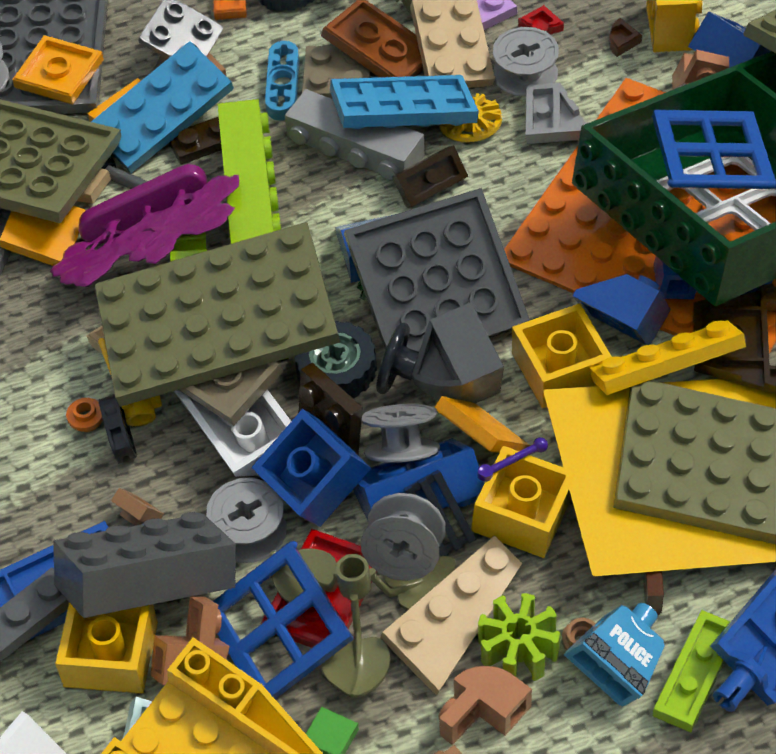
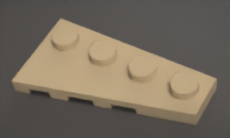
[380,536,522,695]

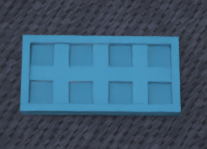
[91,41,234,174]
[330,75,479,129]

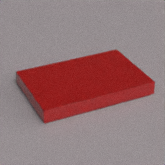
[261,529,377,648]

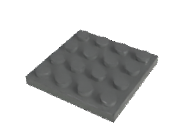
[344,188,530,351]

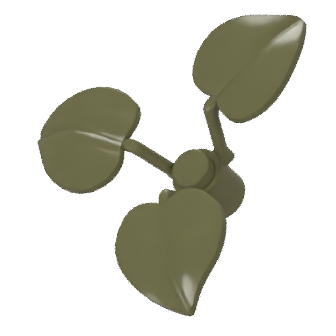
[269,549,456,697]

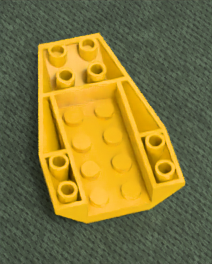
[101,637,323,754]

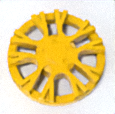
[439,93,502,142]

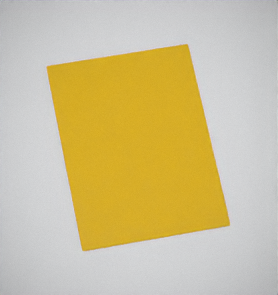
[543,379,776,576]

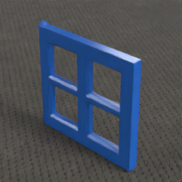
[652,110,776,189]
[213,541,354,699]

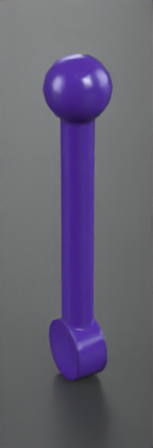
[477,437,548,482]

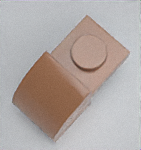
[672,49,729,90]
[150,596,230,685]
[439,666,532,745]

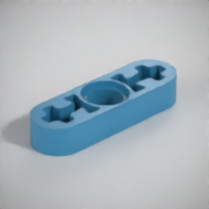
[265,41,299,121]

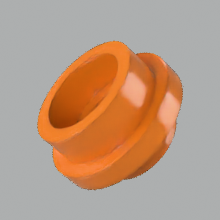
[66,398,103,432]

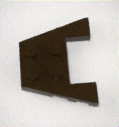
[693,283,776,395]

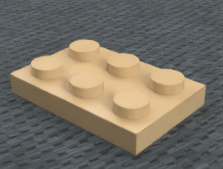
[410,0,495,88]

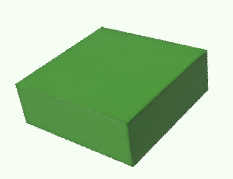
[306,707,359,754]

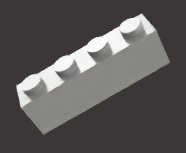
[285,89,425,180]

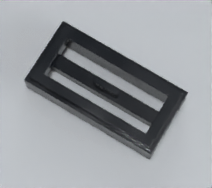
[404,470,476,556]

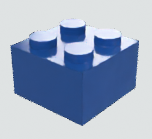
[251,409,371,527]

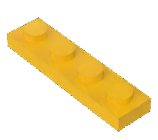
[590,320,746,395]

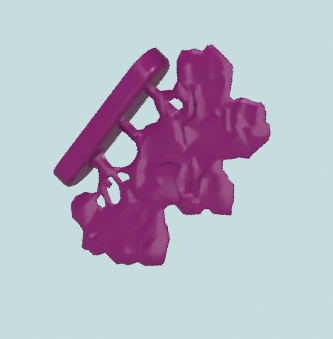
[50,164,239,287]

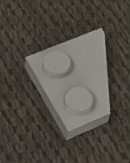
[525,82,589,144]

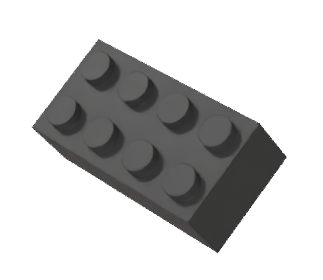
[53,512,236,618]

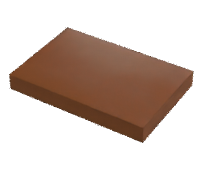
[321,0,424,77]

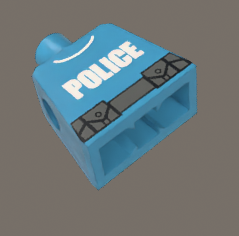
[564,603,665,707]

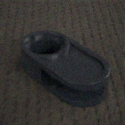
[99,394,137,464]

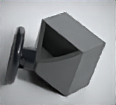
[376,302,504,403]

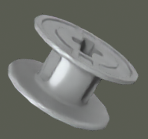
[492,27,559,96]
[362,404,440,462]
[206,478,287,563]
[361,493,445,581]

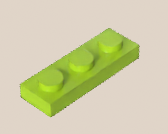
[653,610,730,733]

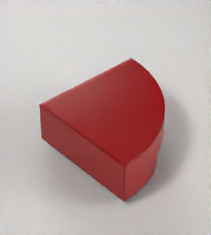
[518,5,564,34]

